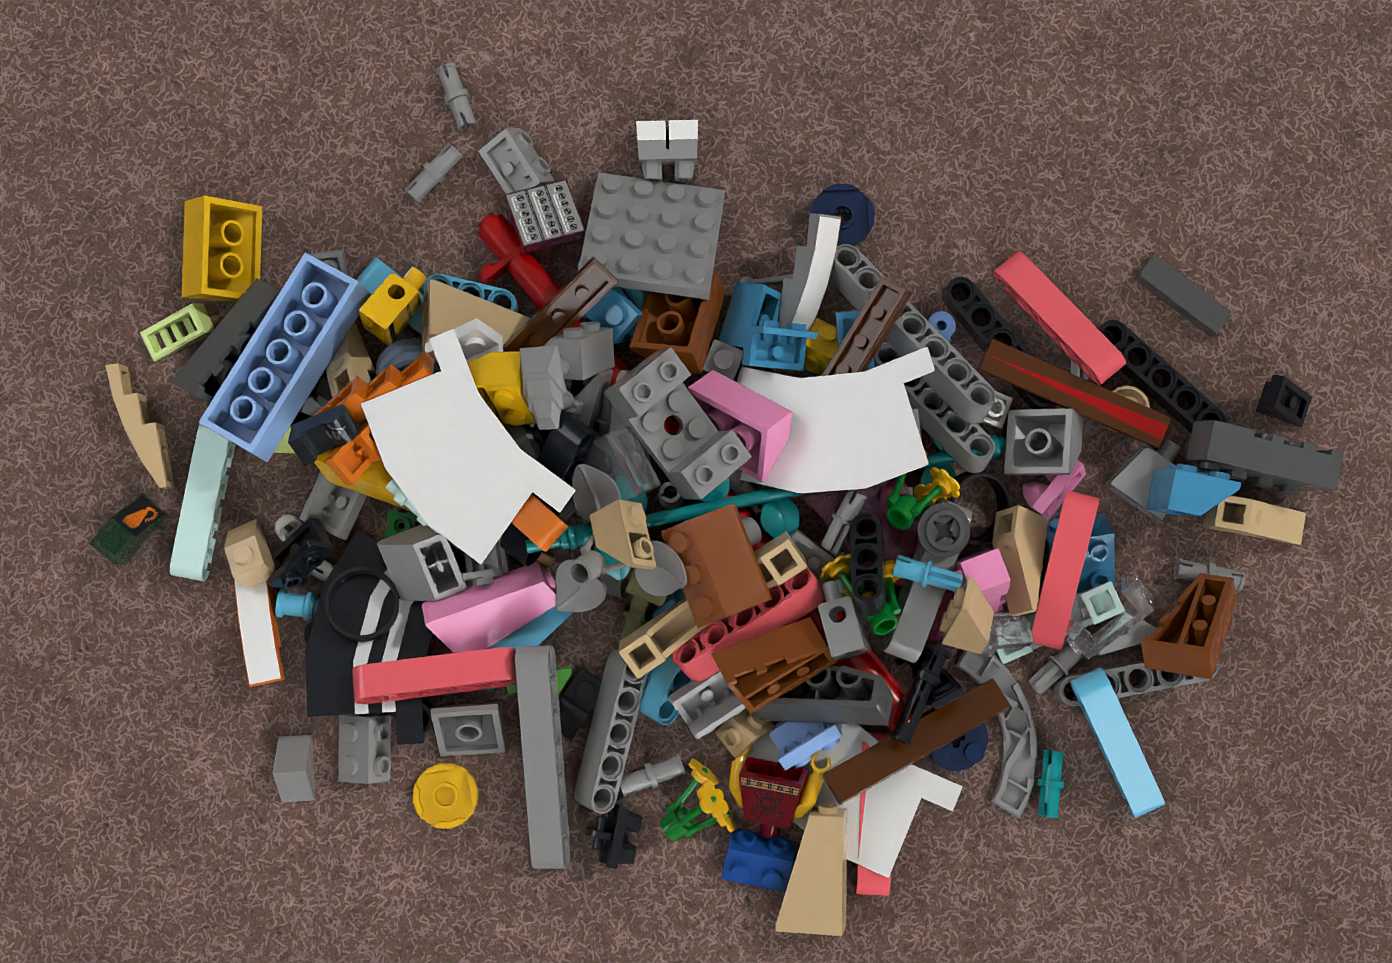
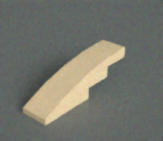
[105,363,175,489]

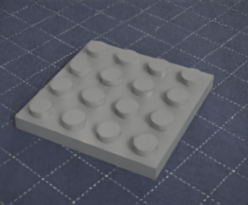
[578,172,726,300]

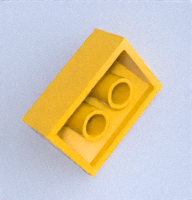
[181,195,262,302]

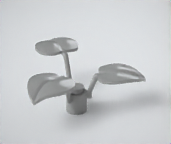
[555,464,687,612]

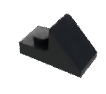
[1256,375,1312,427]
[559,668,602,740]

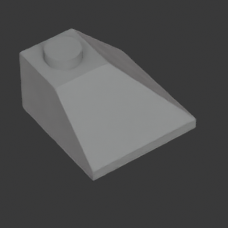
[1004,408,1083,475]

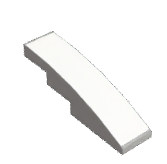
[779,213,841,331]

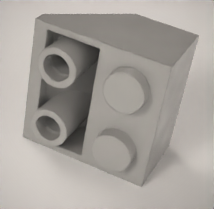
[377,524,467,601]

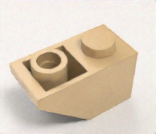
[589,499,656,570]

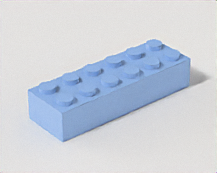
[199,252,372,462]

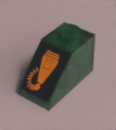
[89,494,168,565]

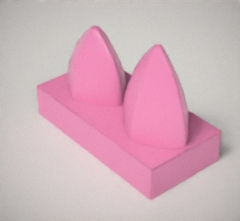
[1022,460,1086,521]

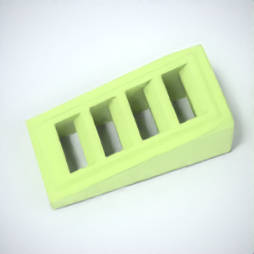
[140,303,215,362]

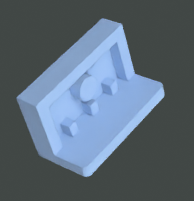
[769,721,842,771]

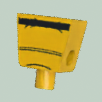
[359,267,427,346]

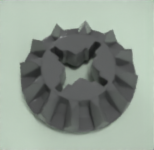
[916,503,970,558]

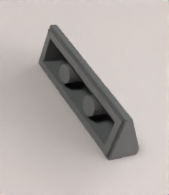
[1134,253,1231,337]

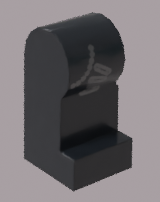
[288,405,360,466]

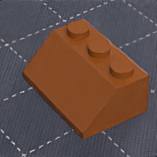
[630,270,725,374]
[661,503,772,628]

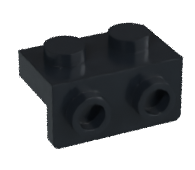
[267,517,334,590]

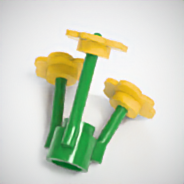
[886,451,960,530]
[820,554,901,635]
[660,758,736,841]

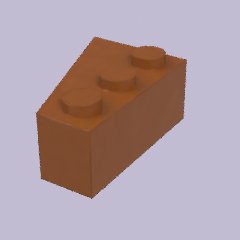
[1141,573,1236,679]
[711,617,837,714]

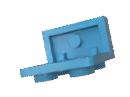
[1045,514,1115,594]

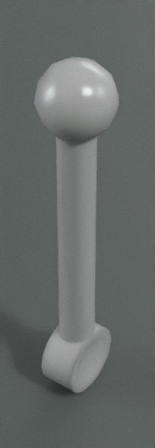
[740,274,794,284]

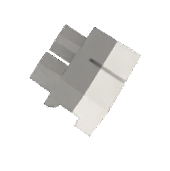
[636,120,698,182]

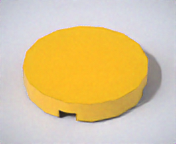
[413,763,478,829]

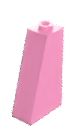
[422,561,556,653]

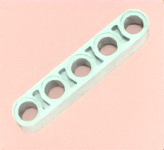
[170,423,235,582]

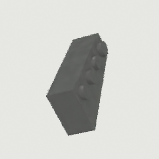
[171,278,281,403]
[1186,420,1344,496]
[755,665,893,725]

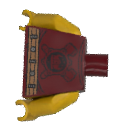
[729,744,831,838]

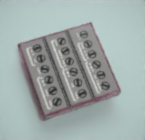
[504,179,586,254]

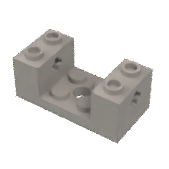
[604,347,752,500]

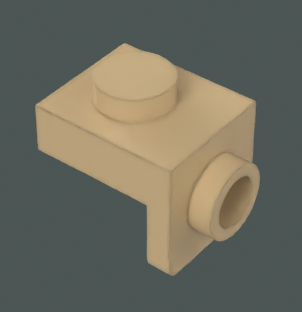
[716,708,775,758]

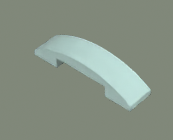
[990,581,1125,664]

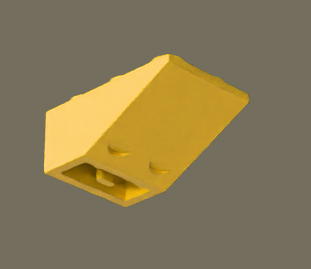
[467,352,536,426]

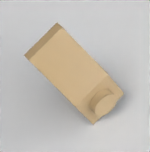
[224,518,276,589]

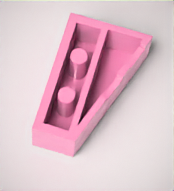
[948,548,1011,615]

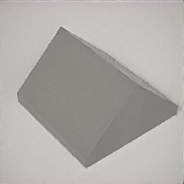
[431,701,506,757]

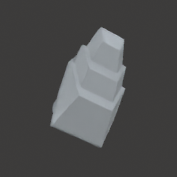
[520,345,573,430]

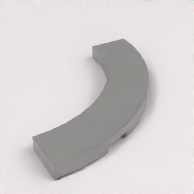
[955,647,1037,819]

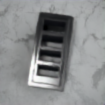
[920,668,965,710]

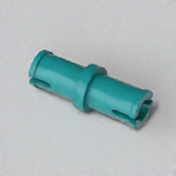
[1037,750,1064,818]

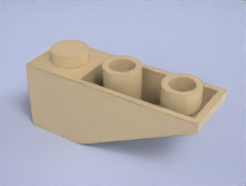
[1203,496,1306,545]
[992,505,1048,617]
[939,577,994,654]

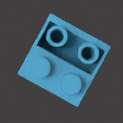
[1146,464,1241,516]

